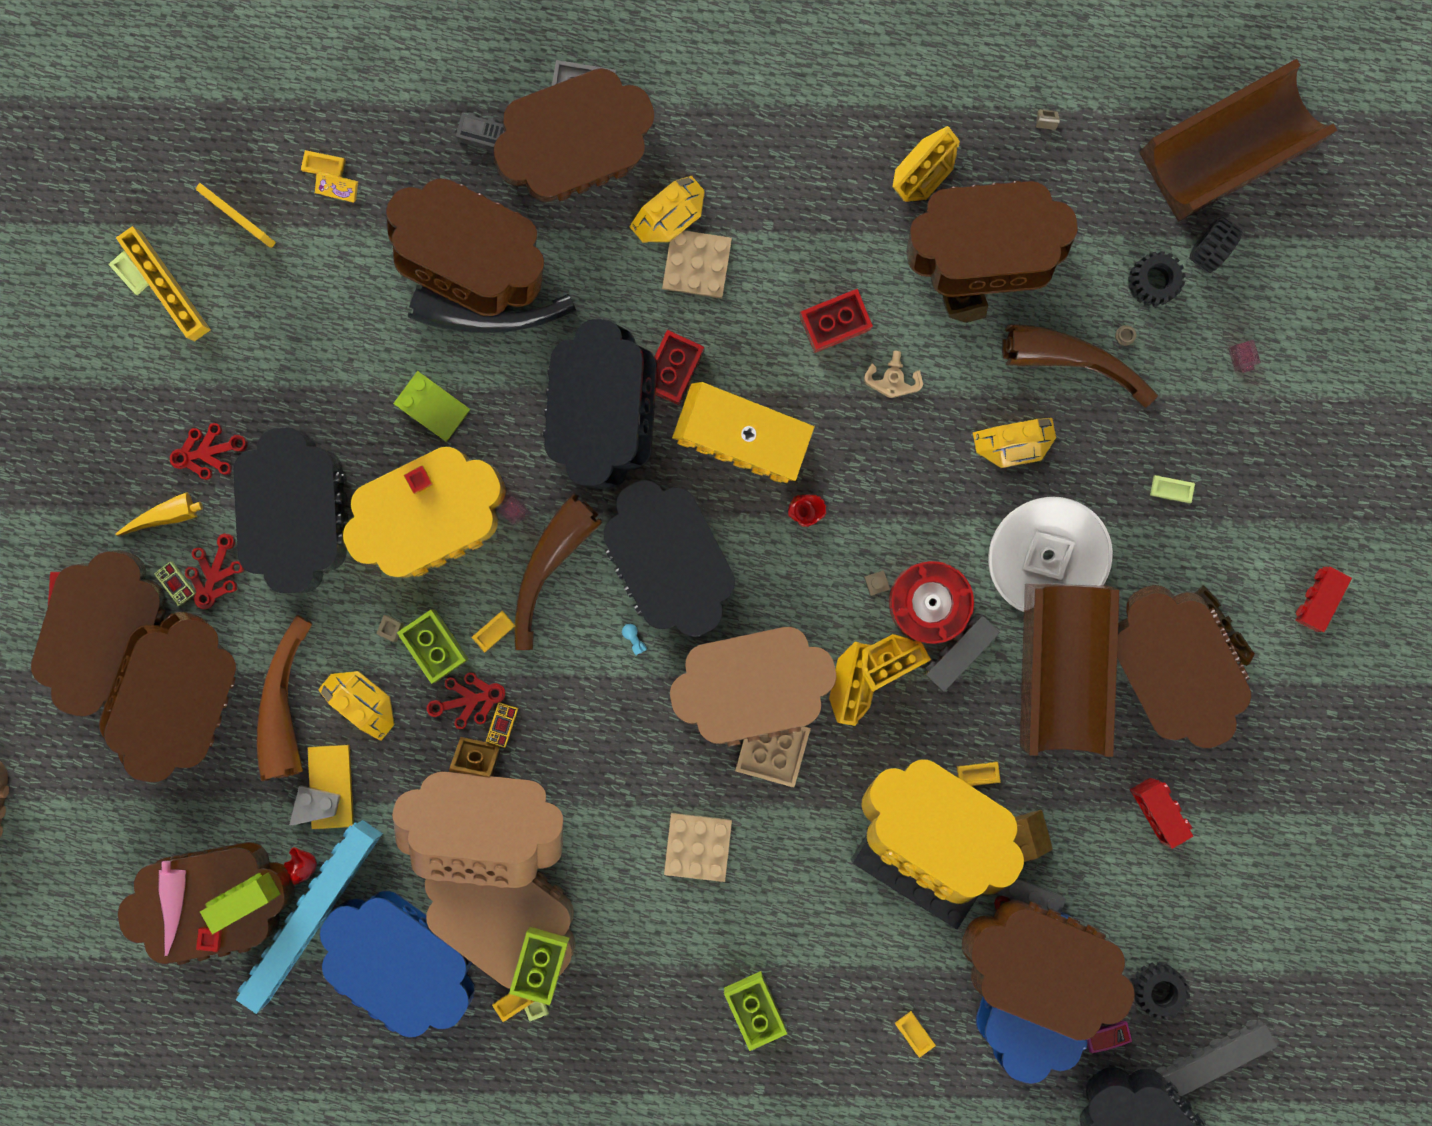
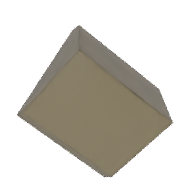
[1036,109,1060,130]

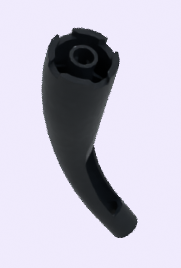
[408,286,576,333]

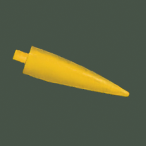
[116,492,203,536]

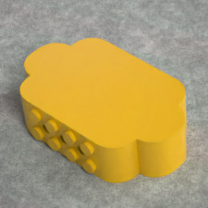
[343,447,506,578]
[862,760,1024,904]

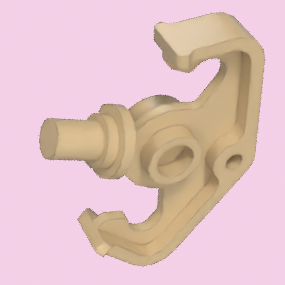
[864,351,923,398]

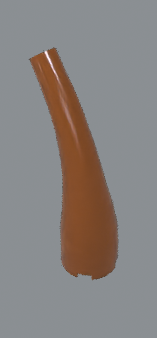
[257,615,313,781]

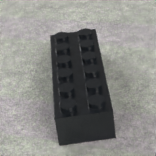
[850,834,978,930]

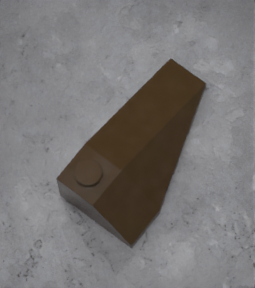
[942,294,989,323]
[1194,585,1255,666]

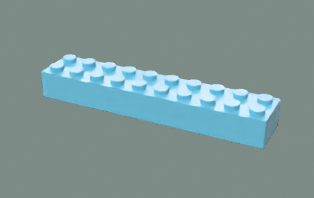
[236,820,383,1014]

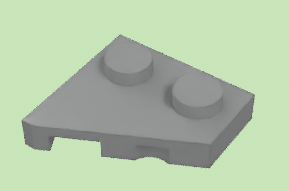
[289,785,341,825]

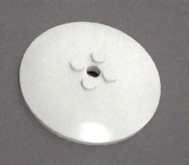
[988,497,1113,612]

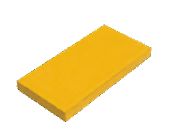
[196,183,276,248]
[308,745,354,829]

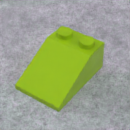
[393,371,470,442]

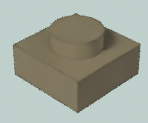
[864,570,890,596]
[376,615,404,642]

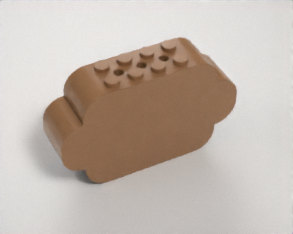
[670,627,836,747]
[392,772,563,888]
[425,872,575,988]

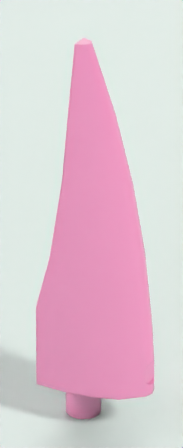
[159,861,186,956]

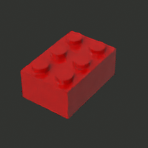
[799,289,873,353]
[655,330,705,405]
[1130,777,1194,849]

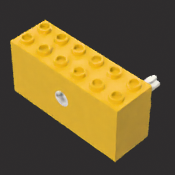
[672,382,815,483]

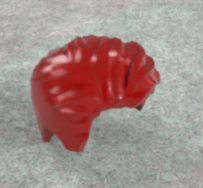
[788,494,826,527]
[284,847,317,885]

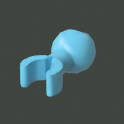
[622,624,647,655]

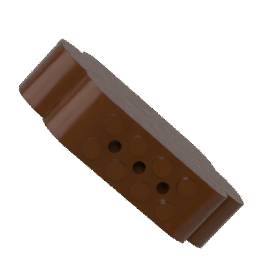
[494,68,654,202]
[386,178,544,316]
[906,181,1078,297]
[31,550,166,716]
[1117,585,1251,748]
[99,612,236,782]
[118,842,295,965]
[962,900,1134,1040]

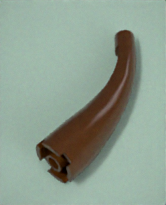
[1002,324,1158,408]
[515,493,603,650]

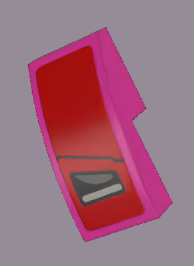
[1087,1021,1132,1053]

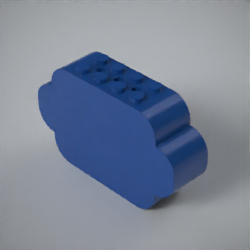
[320,891,475,1037]
[976,912,1088,1083]

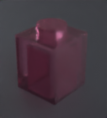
[1228,340,1261,373]
[498,496,529,526]

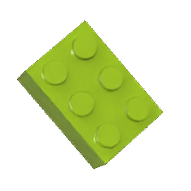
[397,609,469,684]
[200,872,280,934]
[509,927,570,1005]
[724,971,787,1051]

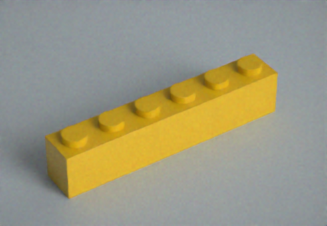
[116,226,211,342]

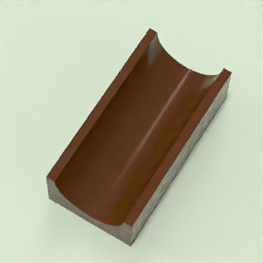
[1139,59,1338,222]
[1020,584,1120,757]

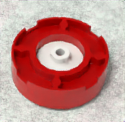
[889,561,974,644]

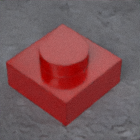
[404,465,433,494]
[196,927,222,952]

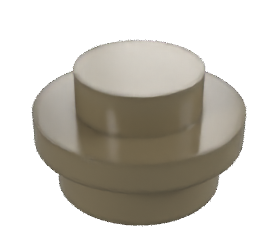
[1115,325,1136,346]

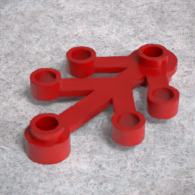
[170,423,248,480]
[185,533,244,609]
[427,672,506,729]

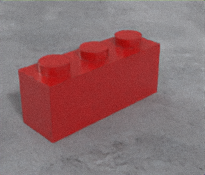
[1295,567,1352,632]

